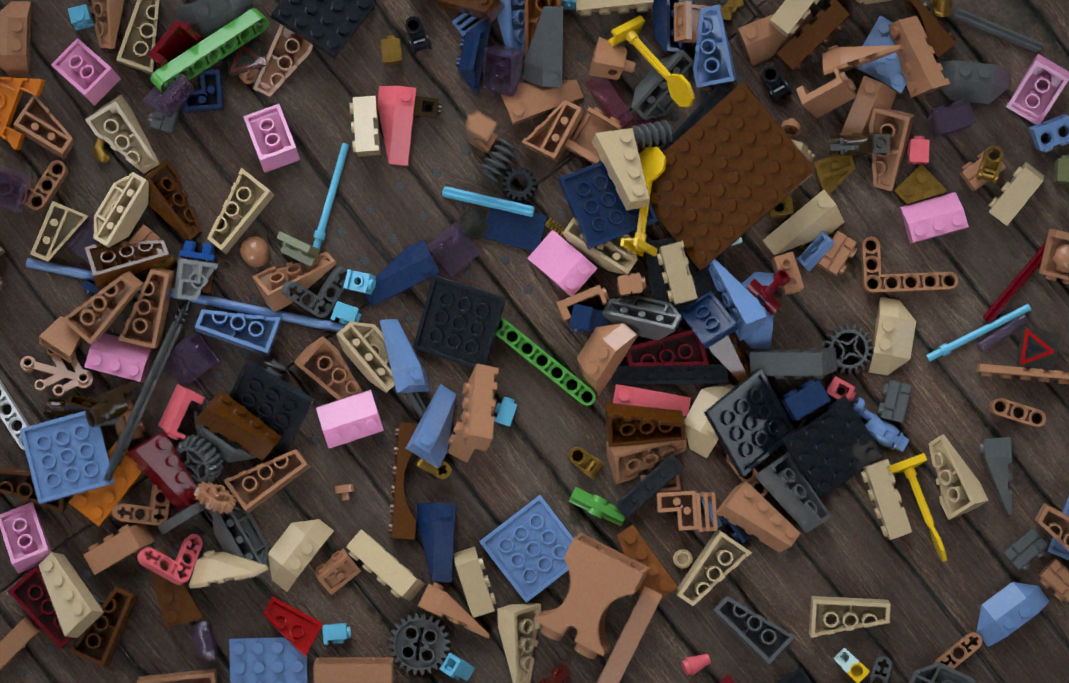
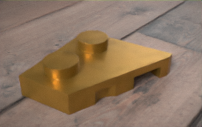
[813,155,856,195]
[894,164,947,205]

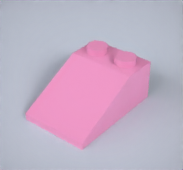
[51,38,121,106]
[1006,54,1069,125]
[243,104,300,173]
[527,230,597,297]
[0,502,52,574]

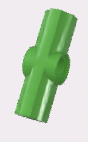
[569,487,625,526]

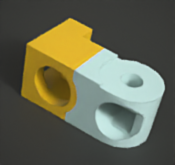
[833,648,870,683]

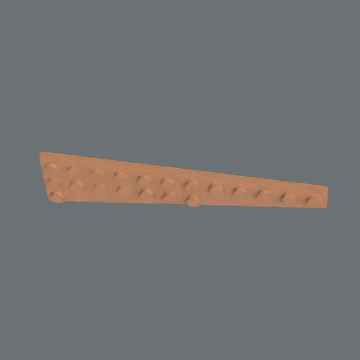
[976,364,1069,385]

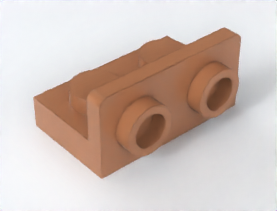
[314,549,361,595]

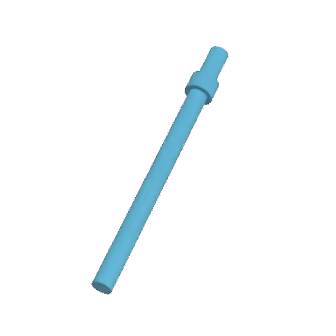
[313,143,350,249]
[926,304,1031,362]

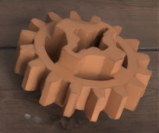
[194,481,236,514]

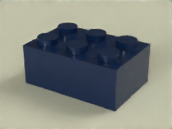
[780,379,830,421]

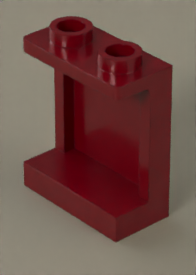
[148,20,204,68]

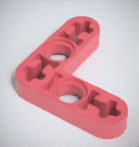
[137,534,203,585]

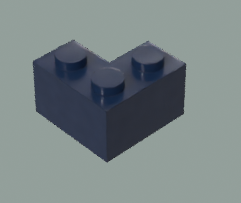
[182,70,224,113]
[569,304,610,335]

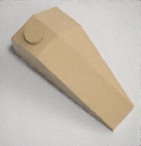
[85,94,160,174]
[762,190,844,255]

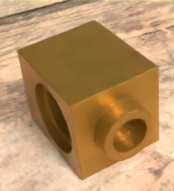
[381,36,403,65]
[768,195,794,219]

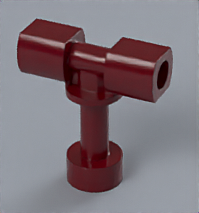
[745,270,790,315]

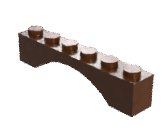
[904,0,956,60]
[388,422,418,540]

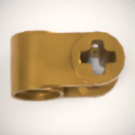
[930,0,952,17]
[976,146,1003,184]
[568,447,605,480]
[414,457,452,479]

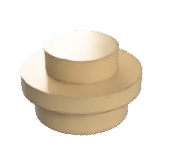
[673,549,692,568]

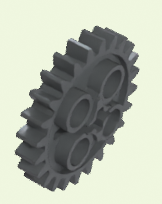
[388,612,451,675]

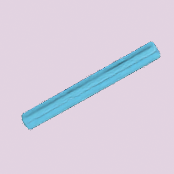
[442,186,535,217]

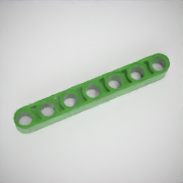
[151,8,269,94]
[496,317,596,406]

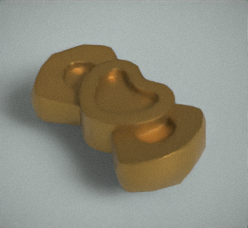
[722,0,744,21]

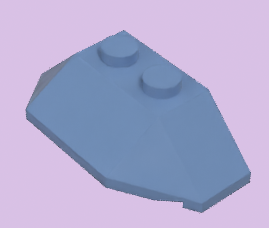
[742,272,775,349]
[976,582,1050,647]

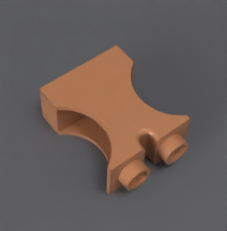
[534,533,649,659]
[314,657,394,683]

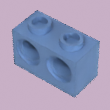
[1029,114,1069,152]

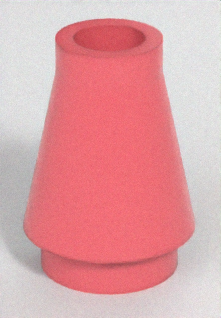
[681,653,711,675]

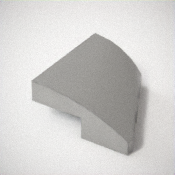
[174,259,218,300]

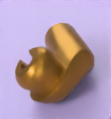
[93,137,111,164]
[149,255,177,270]

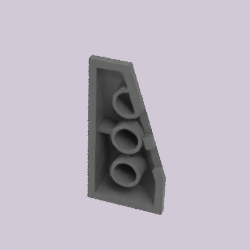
[524,6,563,87]
[979,437,1012,515]

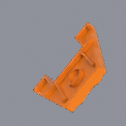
[0,77,46,150]

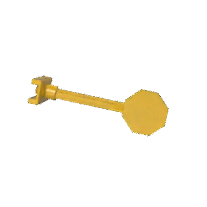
[608,15,695,107]
[620,147,667,256]
[887,453,947,562]

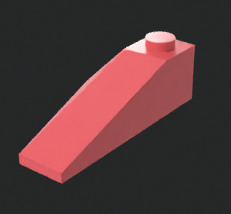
[377,86,417,166]
[612,384,691,417]

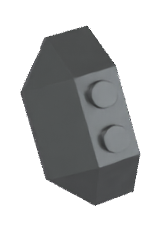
[174,0,252,40]
[632,50,694,120]
[936,60,1010,104]
[602,295,681,340]
[193,410,257,463]
[212,506,269,578]
[909,662,976,683]

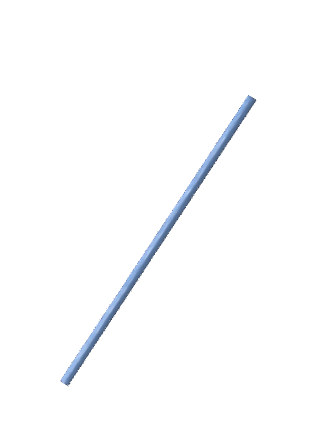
[26,258,346,332]

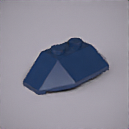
[653,0,693,52]
[456,20,492,96]

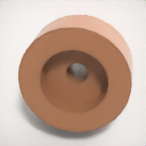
[239,64,259,84]
[781,118,800,138]
[335,484,355,501]

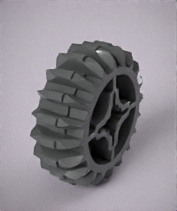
[822,323,874,375]
[176,434,223,484]

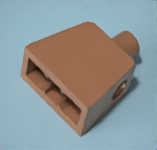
[589,37,636,80]
[39,316,82,363]

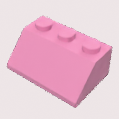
[900,192,969,244]
[85,333,153,383]
[316,389,384,449]

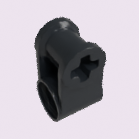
[405,16,432,55]
[760,66,792,104]

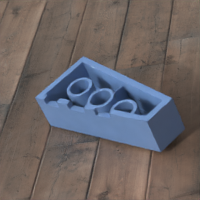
[195,310,282,356]

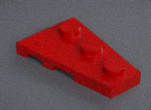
[263,596,323,658]

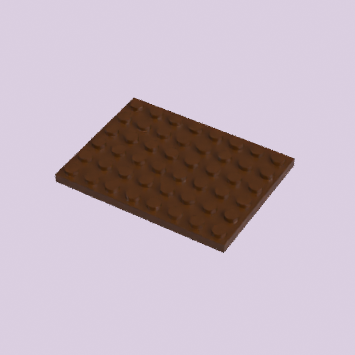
[650,82,817,271]

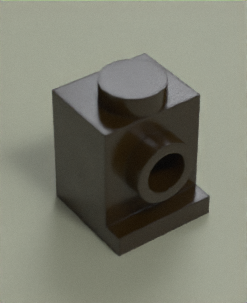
[413,96,442,119]

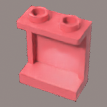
[158,384,205,440]

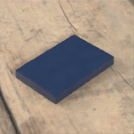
[482,208,547,252]
[679,291,739,349]

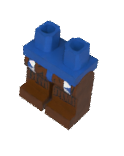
[173,241,216,294]

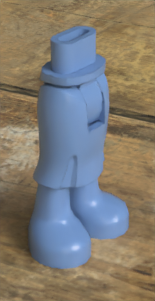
[852,397,909,452]

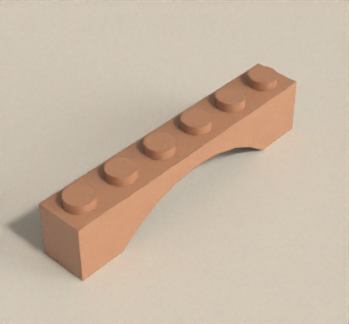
[465,111,498,154]

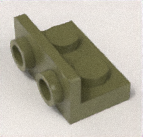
[277,231,320,267]

